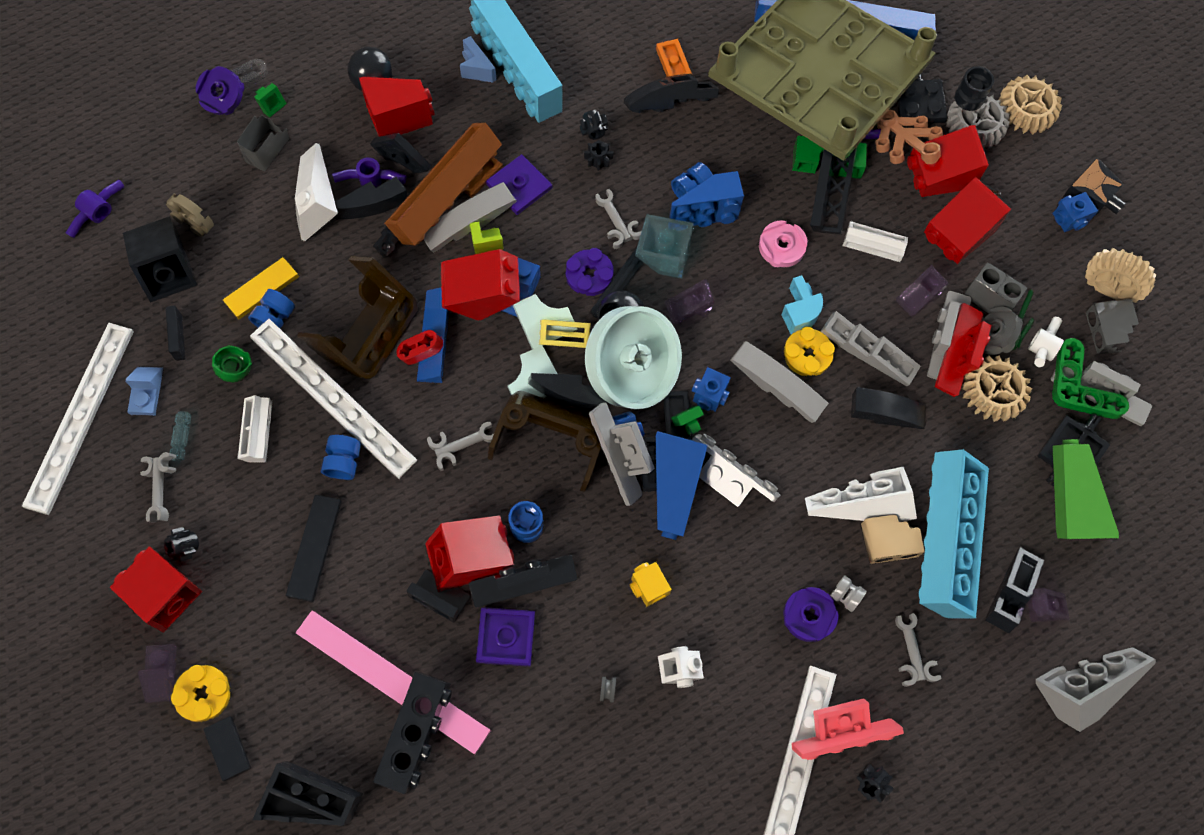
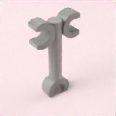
[595,189,644,249]
[427,422,494,471]
[140,452,176,523]
[895,613,941,687]

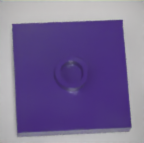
[486,154,552,215]
[476,607,535,667]

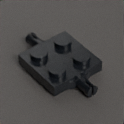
[897,74,947,138]
[1037,414,1110,486]

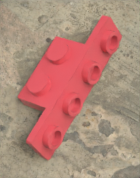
[791,699,904,760]

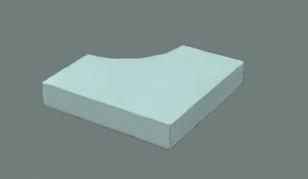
[513,294,578,349]
[508,345,557,398]

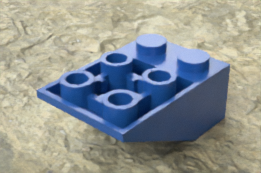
[668,171,744,231]

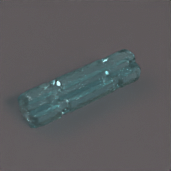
[169,411,191,461]

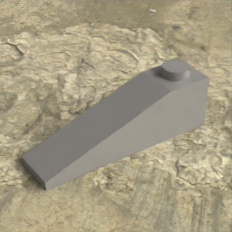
[1036,647,1156,732]

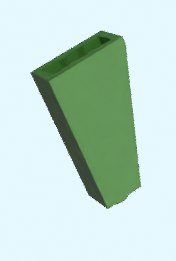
[1053,439,1119,539]

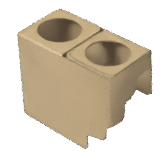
[861,515,925,564]

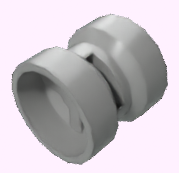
[830,575,867,612]

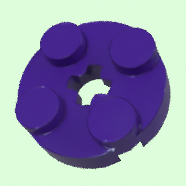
[196,66,244,115]
[566,248,614,296]
[783,587,838,642]

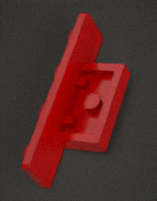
[935,303,992,397]

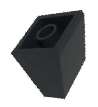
[123,216,198,303]

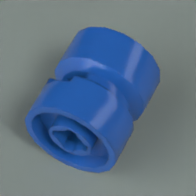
[671,162,713,198]
[248,289,295,329]
[320,435,361,480]
[508,501,544,543]

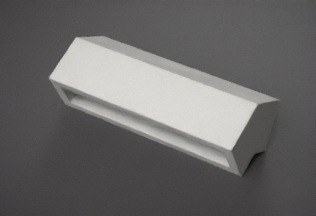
[843,221,908,262]
[238,395,272,462]

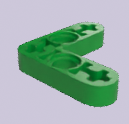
[1052,338,1129,419]

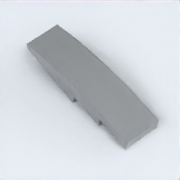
[424,182,517,253]
[820,311,921,386]
[731,341,829,423]

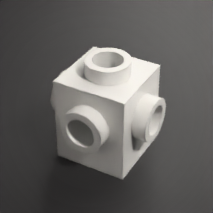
[658,646,704,688]

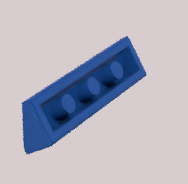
[417,287,449,383]

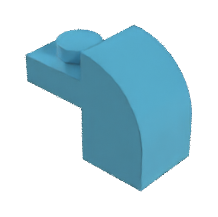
[781,275,823,335]

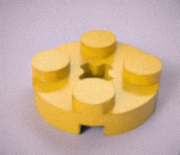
[784,327,835,376]
[171,665,230,722]

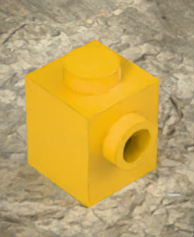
[630,562,671,607]

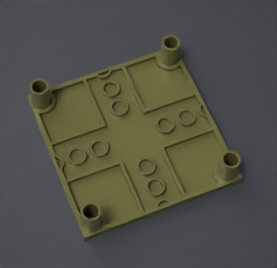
[708,0,937,161]

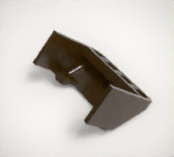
[296,256,418,379]
[487,391,601,492]

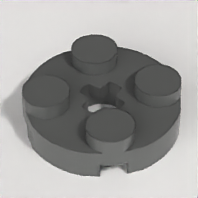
[981,306,1023,355]

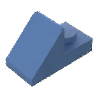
[460,36,496,82]
[125,367,163,416]

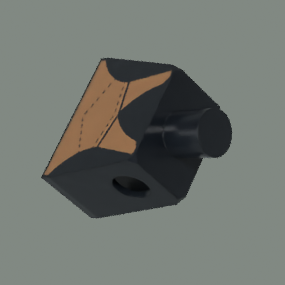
[1063,158,1126,215]

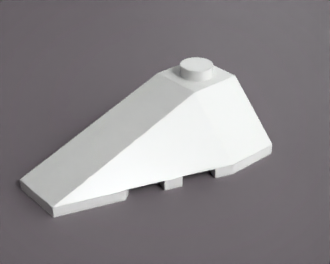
[295,143,338,241]
[805,467,917,522]

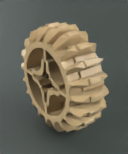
[998,75,1062,135]
[1085,248,1156,303]
[962,355,1032,422]

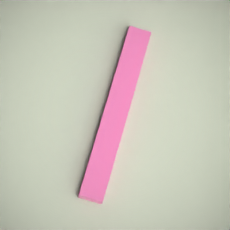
[296,610,491,755]

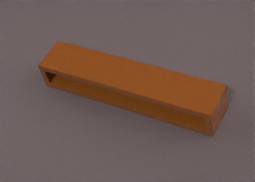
[384,123,502,245]

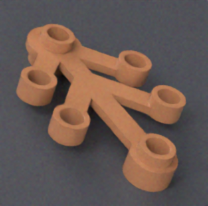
[876,110,943,164]

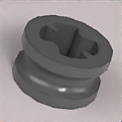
[600,676,616,703]

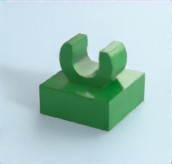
[254,83,287,118]
[671,406,704,435]

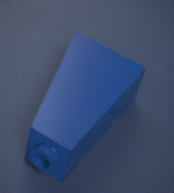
[656,431,708,540]

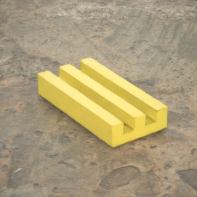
[539,320,590,348]

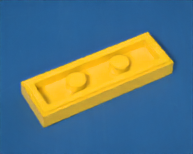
[223,257,299,320]

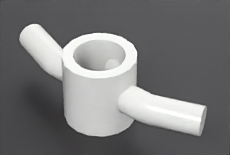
[1028,316,1064,367]

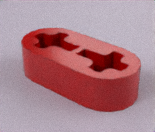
[397,330,443,365]

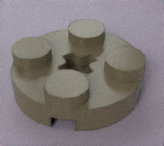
[166,193,214,237]

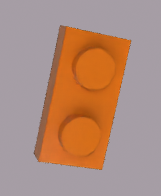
[656,39,692,77]

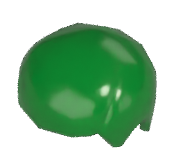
[212,345,252,383]

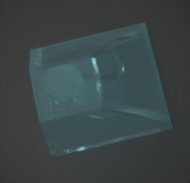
[635,214,694,279]

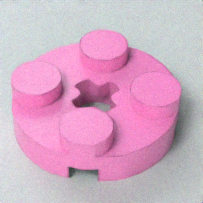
[759,221,808,267]

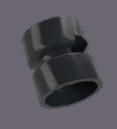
[954,66,994,111]

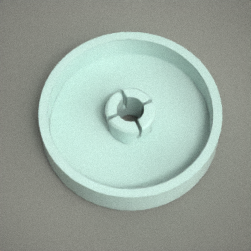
[585,306,682,409]

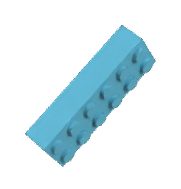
[469,0,562,123]
[919,449,989,618]

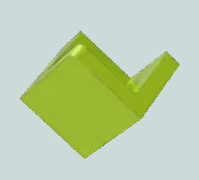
[470,222,504,254]

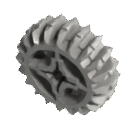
[946,94,1010,149]

